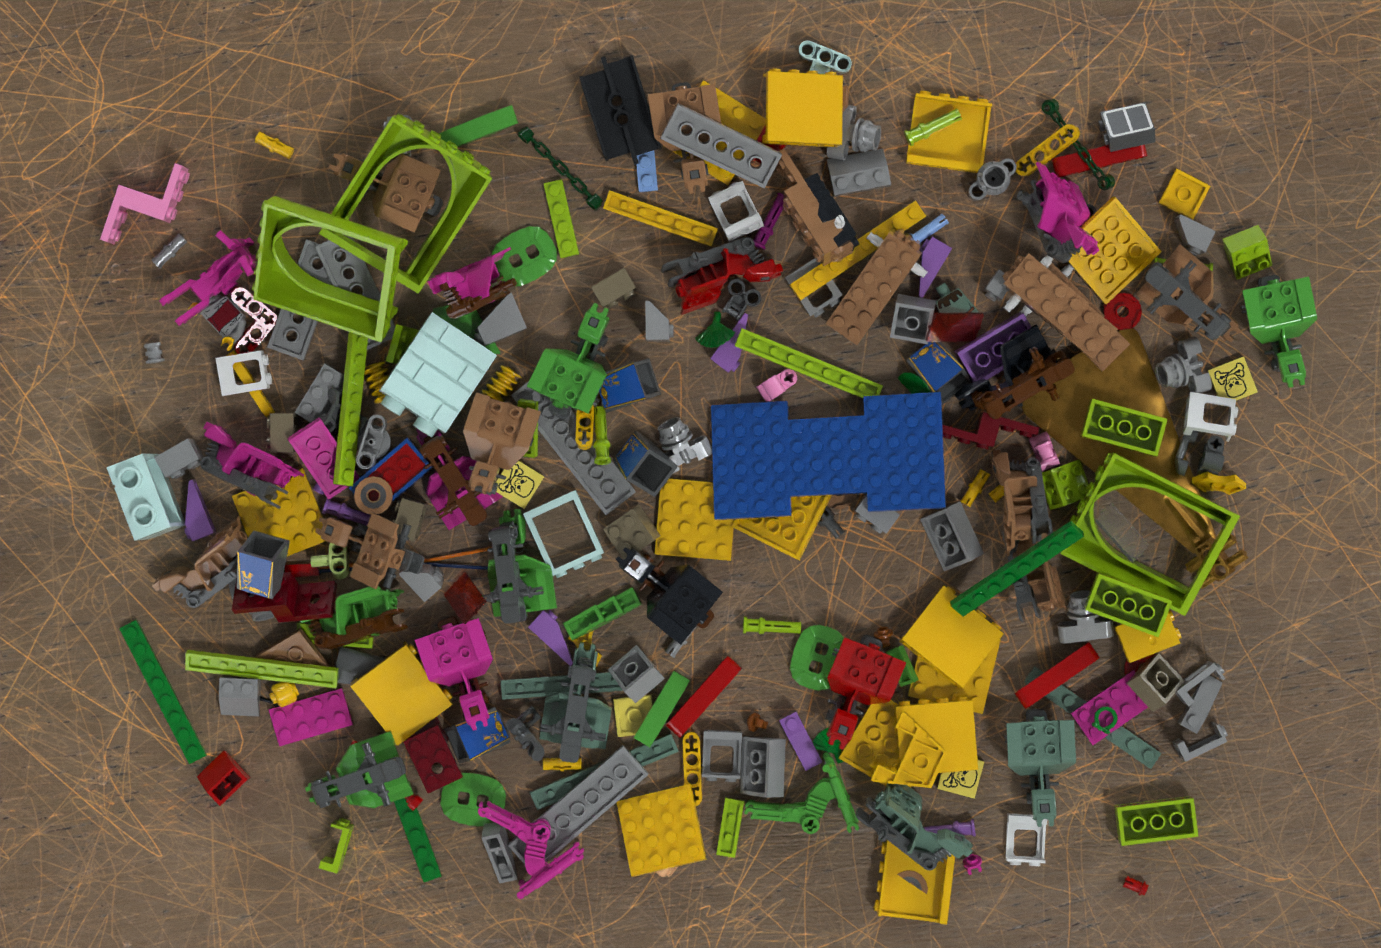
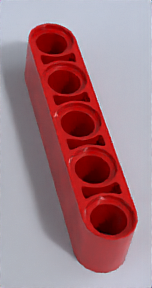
[1051,145,1147,178]
[1014,642,1100,709]
[666,656,742,738]

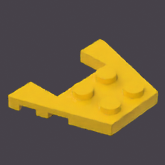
[870,711,947,788]

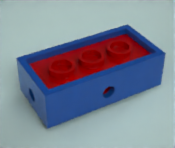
[349,438,434,515]

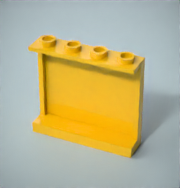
[762,68,843,148]
[906,91,992,173]
[899,586,1004,689]
[350,641,453,746]
[895,696,978,773]
[874,839,955,925]

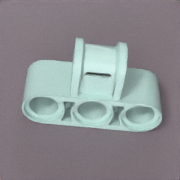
[799,40,852,74]

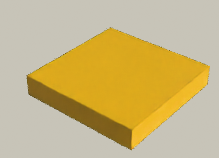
[1158,168,1211,220]

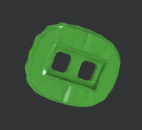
[492,226,557,286]
[790,625,844,691]
[440,773,506,826]

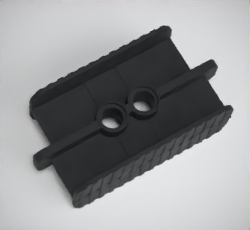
[579,55,662,165]

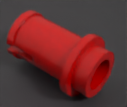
[1123,876,1149,896]

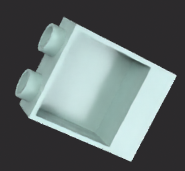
[379,312,497,438]
[107,454,186,541]

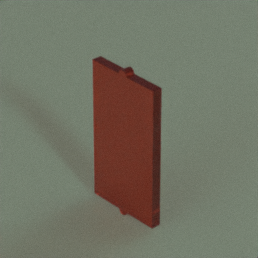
[925,312,984,342]
[444,572,487,624]

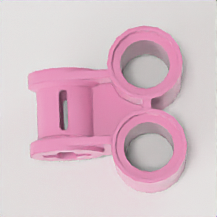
[756,369,797,402]
[1029,431,1060,472]

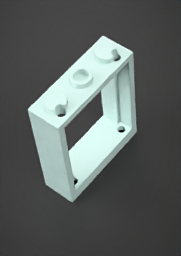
[523,490,605,578]

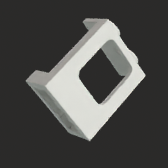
[708,181,764,243]
[216,350,272,396]
[1183,392,1238,442]
[1005,813,1047,866]

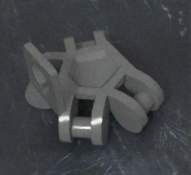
[313,388,369,437]
[505,706,545,761]

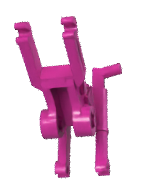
[159,230,258,326]
[478,801,584,899]

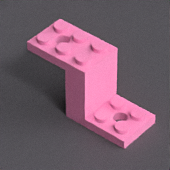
[100,163,190,245]

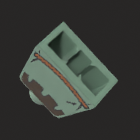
[935,283,979,331]

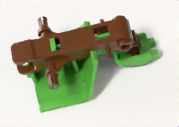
[300,586,408,649]

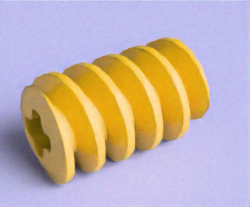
[364,361,389,404]
[481,365,522,402]

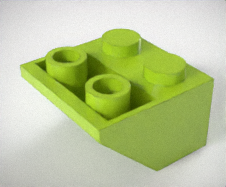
[1222,225,1272,280]

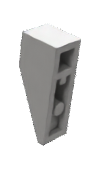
[1177,675,1223,734]
[481,822,518,884]

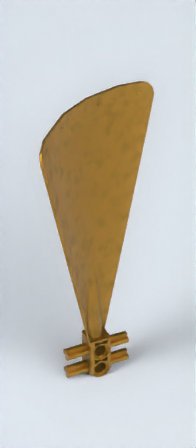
[1022,328,1248,589]

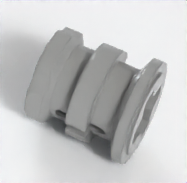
[144,342,165,364]

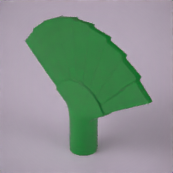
[695,312,735,348]
[898,372,932,394]
[813,728,844,764]

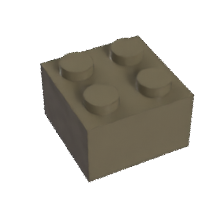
[591,268,637,310]
[267,413,299,452]
[392,498,428,542]
[603,505,661,559]
[1127,653,1184,712]

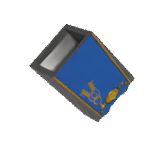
[906,336,971,405]
[599,359,661,413]
[613,430,678,497]
[237,531,290,599]
[444,707,510,764]

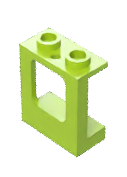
[319,818,354,874]

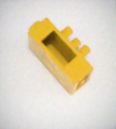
[1114,609,1182,663]

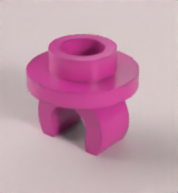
[963,854,982,875]

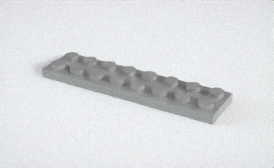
[511,381,636,515]
[508,745,649,864]

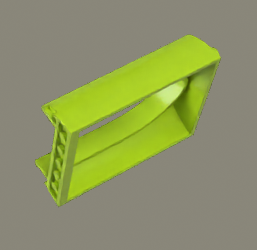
[319,114,492,294]
[252,196,408,342]
[1060,452,1240,616]

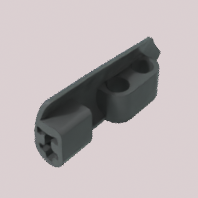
[335,647,388,684]

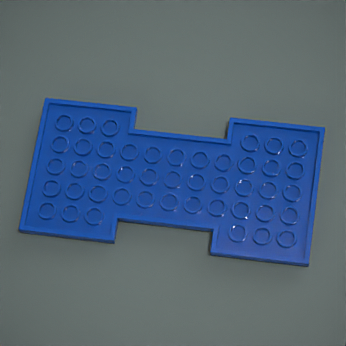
[711,392,946,520]

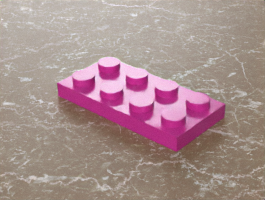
[287,417,360,500]
[1070,670,1148,745]
[269,688,353,746]

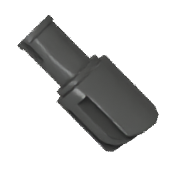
[818,506,845,539]

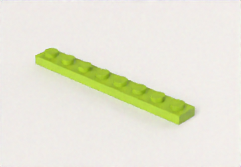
[734,328,883,399]
[333,332,368,486]
[185,650,339,688]

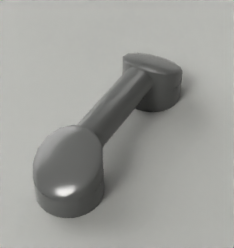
[1175,430,1199,476]

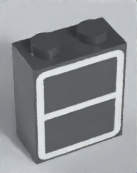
[1098,102,1156,152]

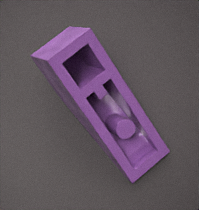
[918,237,952,298]
[710,313,748,373]
[184,479,217,541]
[528,610,573,666]
[779,711,822,771]

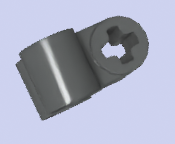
[722,279,761,322]
[1197,436,1224,475]

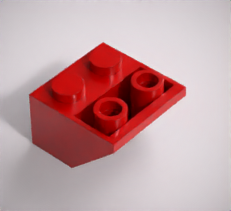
[197,750,251,806]

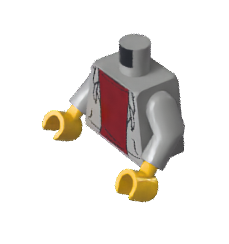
[188,294,247,351]

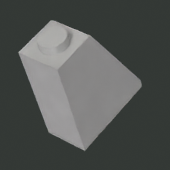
[474,293,527,347]

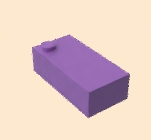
[954,312,1031,382]

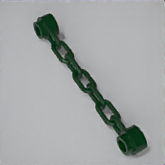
[1042,99,1115,191]
[517,126,603,211]

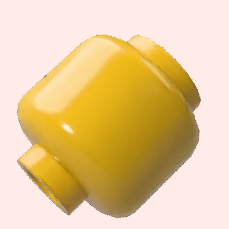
[269,682,299,707]

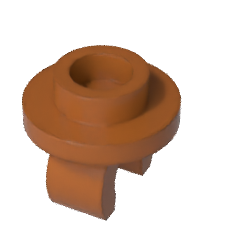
[874,627,893,648]
[747,712,768,732]

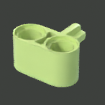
[310,543,349,580]

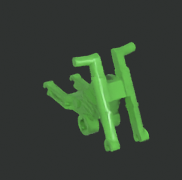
[744,752,859,834]

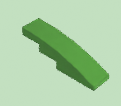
[439,105,518,147]
[563,587,642,640]
[634,671,690,748]

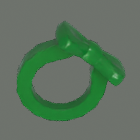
[1091,707,1118,735]

